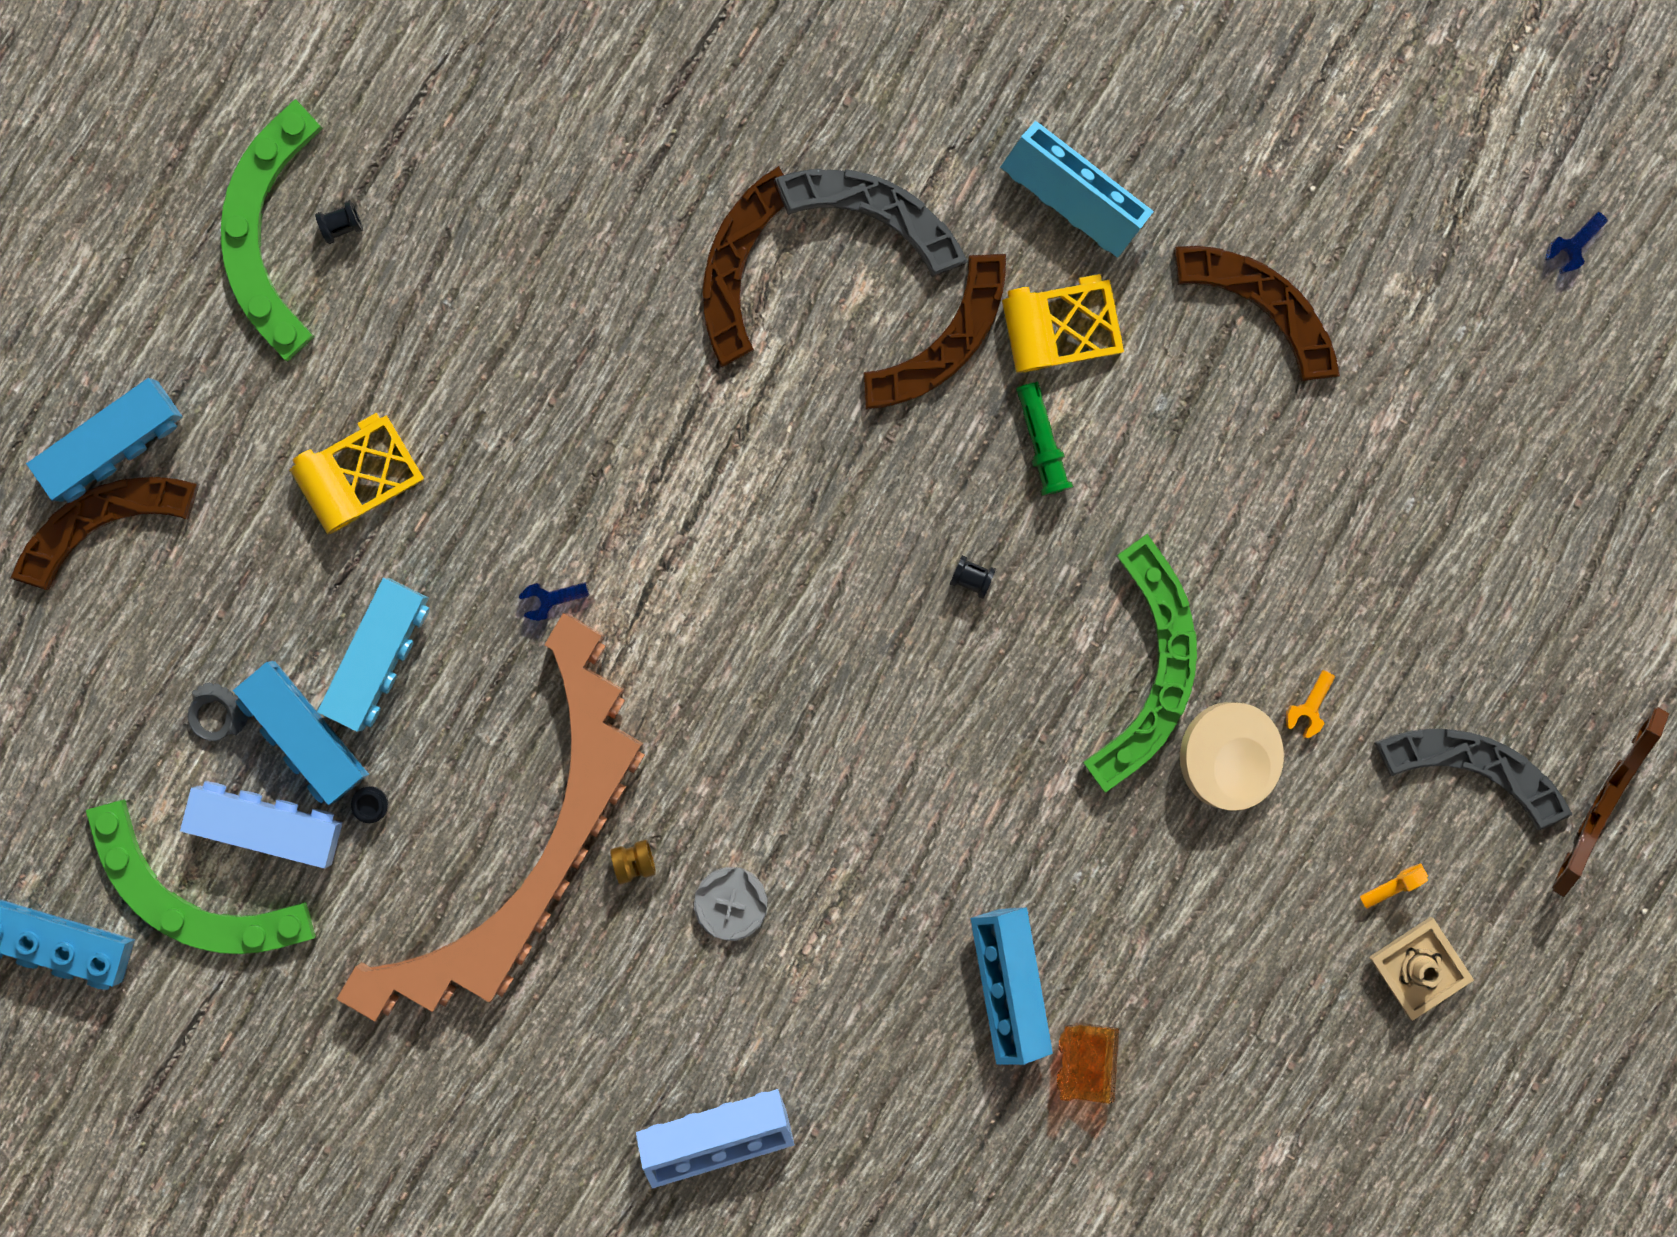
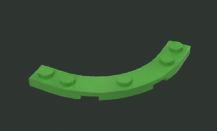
[221,99,323,361]
[1083,534,1197,793]
[86,799,316,954]

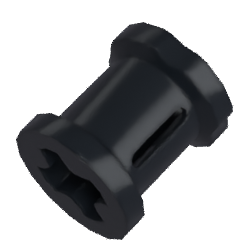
[315,200,363,244]
[950,555,996,599]

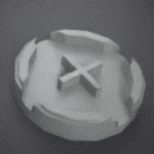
[694,867,768,941]

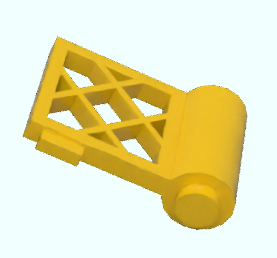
[1002,274,1124,373]
[289,412,424,534]

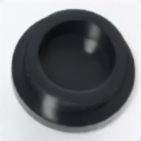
[351,786,389,824]

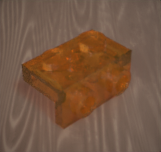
[1057,1022,1119,1104]

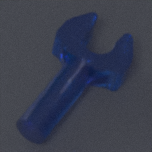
[1545,212,1608,274]
[519,582,590,621]

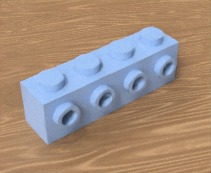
[180,781,343,869]
[636,1089,795,1189]

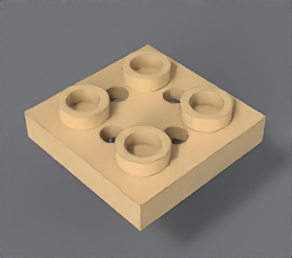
[1369,917,1474,1021]

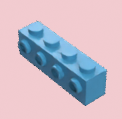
[26,378,183,503]
[233,661,369,805]
[0,900,135,990]
[970,907,1053,1065]

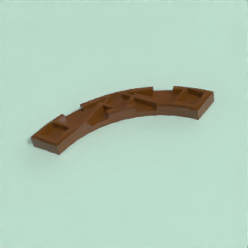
[703,166,785,368]
[1174,246,1340,382]
[864,254,1006,410]
[10,477,200,590]
[1552,707,1669,897]

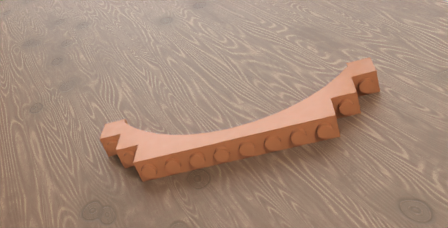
[337,613,645,1022]

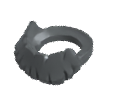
[188,683,248,741]

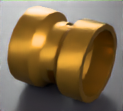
[610,839,656,885]

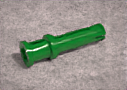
[1016,382,1074,497]

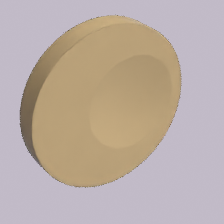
[1180,702,1284,810]

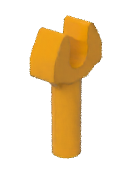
[1285,670,1336,738]
[1360,863,1428,909]

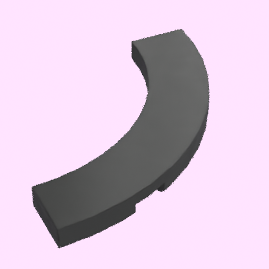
[774,169,968,277]
[1374,729,1573,830]

